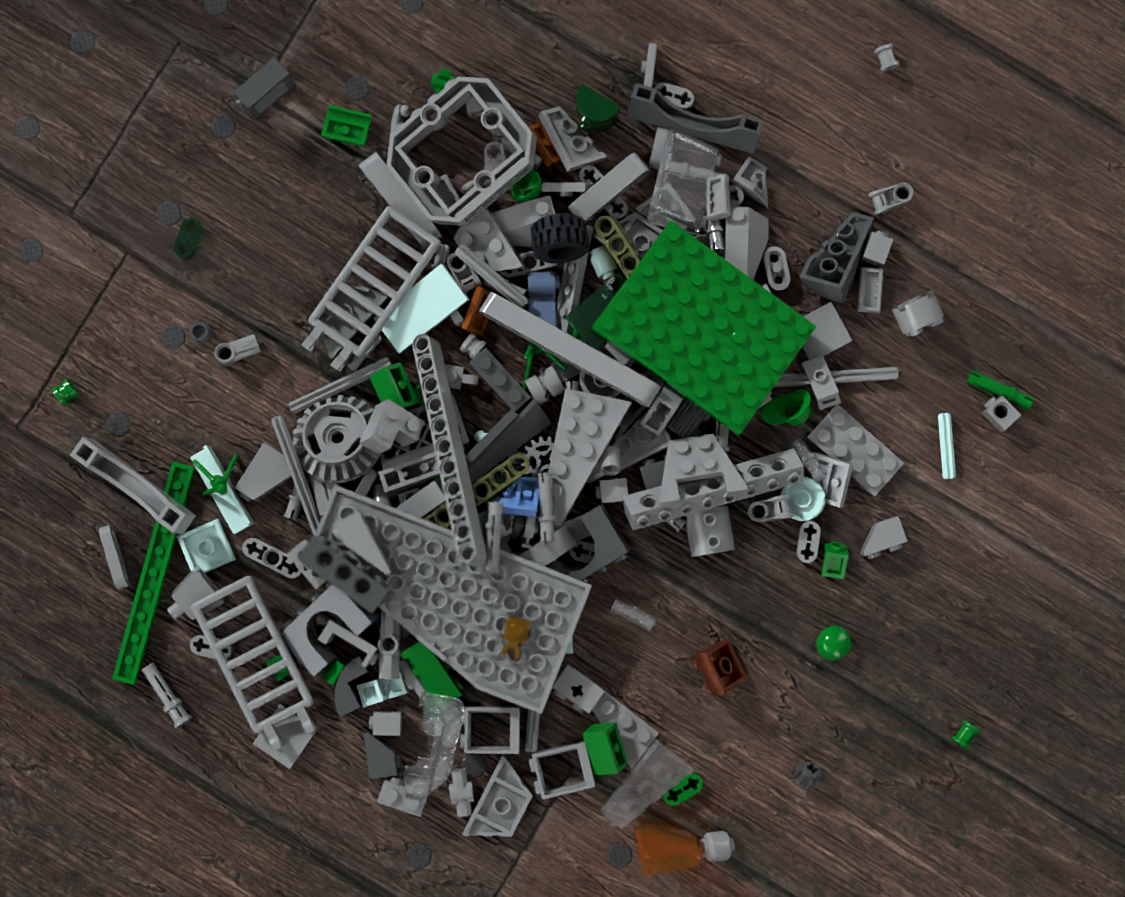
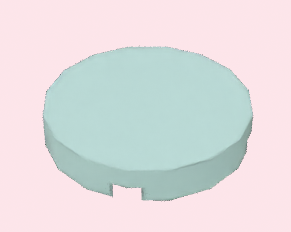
[780,477,826,521]

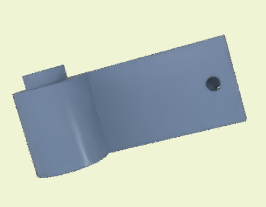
[528,272,560,327]

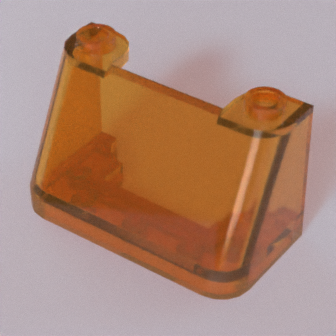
[633,816,703,876]

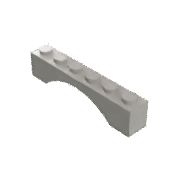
[70,437,196,534]

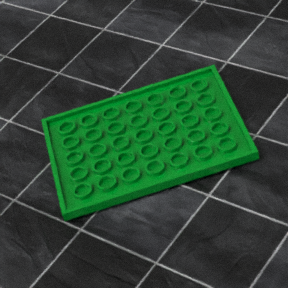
[591,220,817,436]

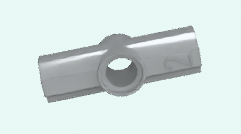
[378,609,403,679]

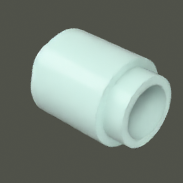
[589,246,618,281]

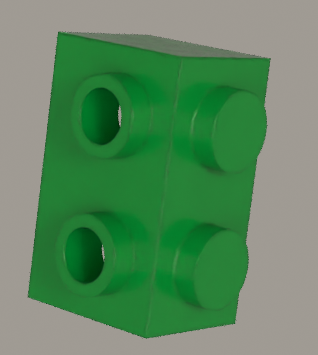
[370,362,419,410]
[583,722,628,775]

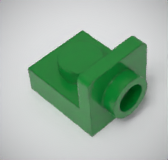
[821,542,849,579]

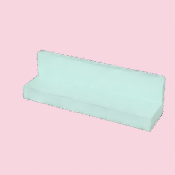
[190,445,255,535]

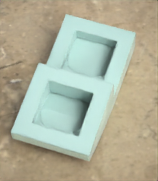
[357,671,409,707]

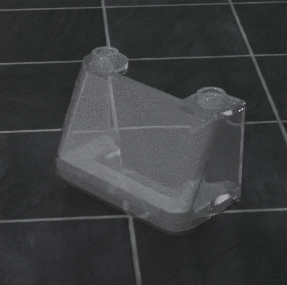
[646,128,722,235]
[403,692,464,800]

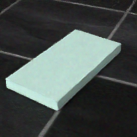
[373,264,469,354]

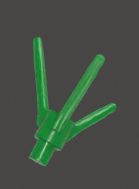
[523,341,567,391]
[193,454,238,496]

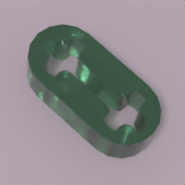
[174,218,203,260]

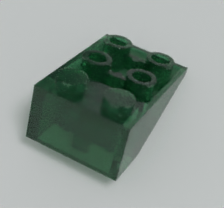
[565,272,626,350]

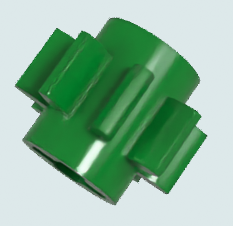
[431,68,456,93]

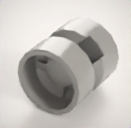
[524,366,565,406]

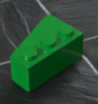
[401,641,464,710]

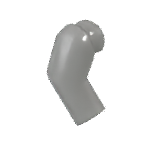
[390,104,410,135]

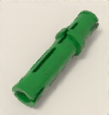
[966,370,1034,410]

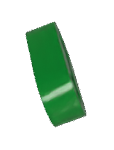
[663,773,703,806]

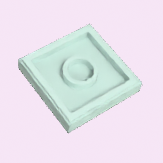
[176,519,236,573]

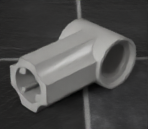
[214,334,261,366]
[586,446,621,483]

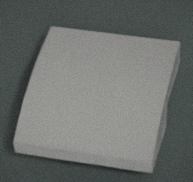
[803,302,853,360]
[253,704,317,770]

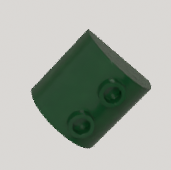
[576,84,620,133]

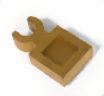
[502,616,531,659]

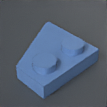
[495,477,539,517]

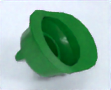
[762,389,814,426]

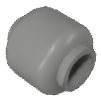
[699,831,735,862]

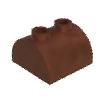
[693,638,748,697]

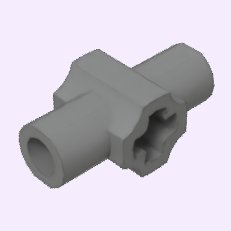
[449,769,474,817]

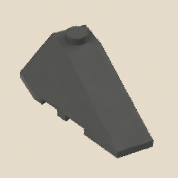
[800,212,874,303]

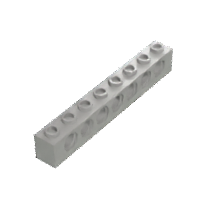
[623,448,804,530]

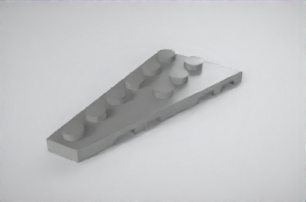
[539,389,633,526]

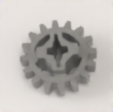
[521,436,554,478]

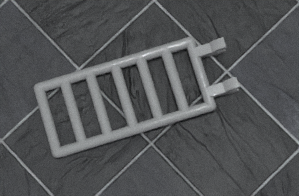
[301,206,441,372]
[191,576,316,751]

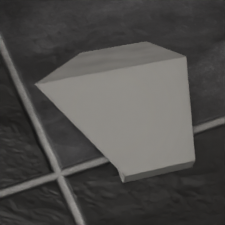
[731,157,768,208]

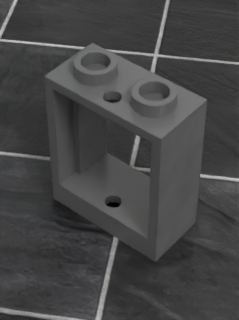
[234,57,295,119]

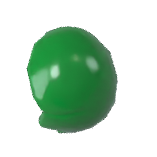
[509,169,543,203]
[815,625,852,662]

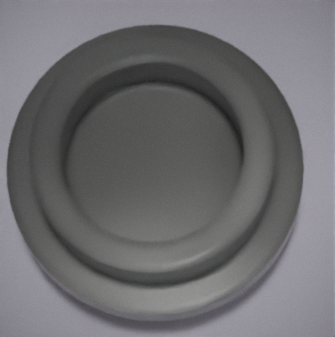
[189,321,212,344]

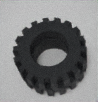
[531,213,589,264]

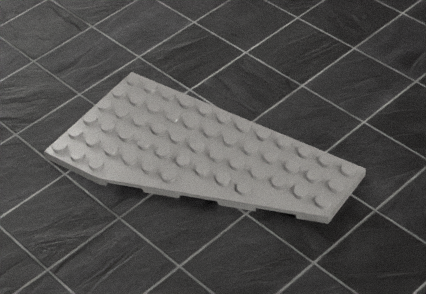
[315,485,592,714]

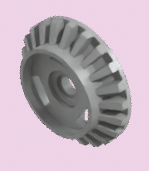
[292,395,381,483]

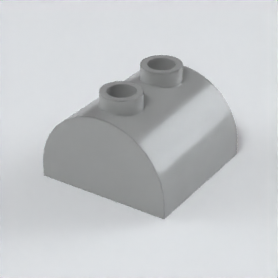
[684,505,736,557]

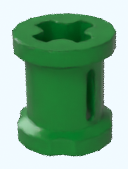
[951,720,981,750]

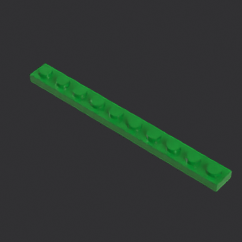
[112,461,196,685]

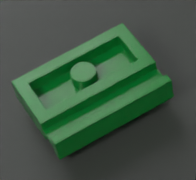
[321,105,372,147]

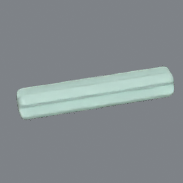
[938,413,956,479]

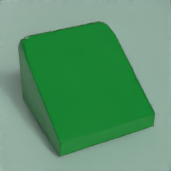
[322,658,347,685]

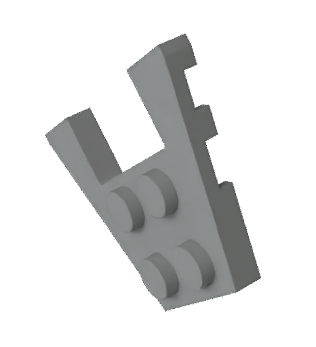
[659,434,748,507]

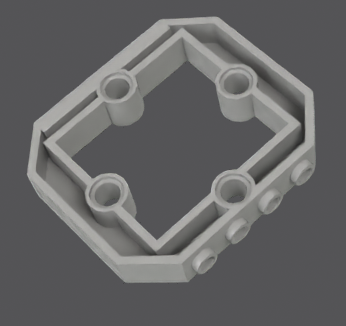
[387,77,537,226]

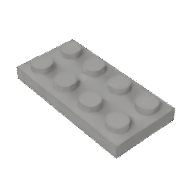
[807,404,904,497]

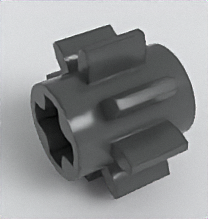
[793,761,823,790]

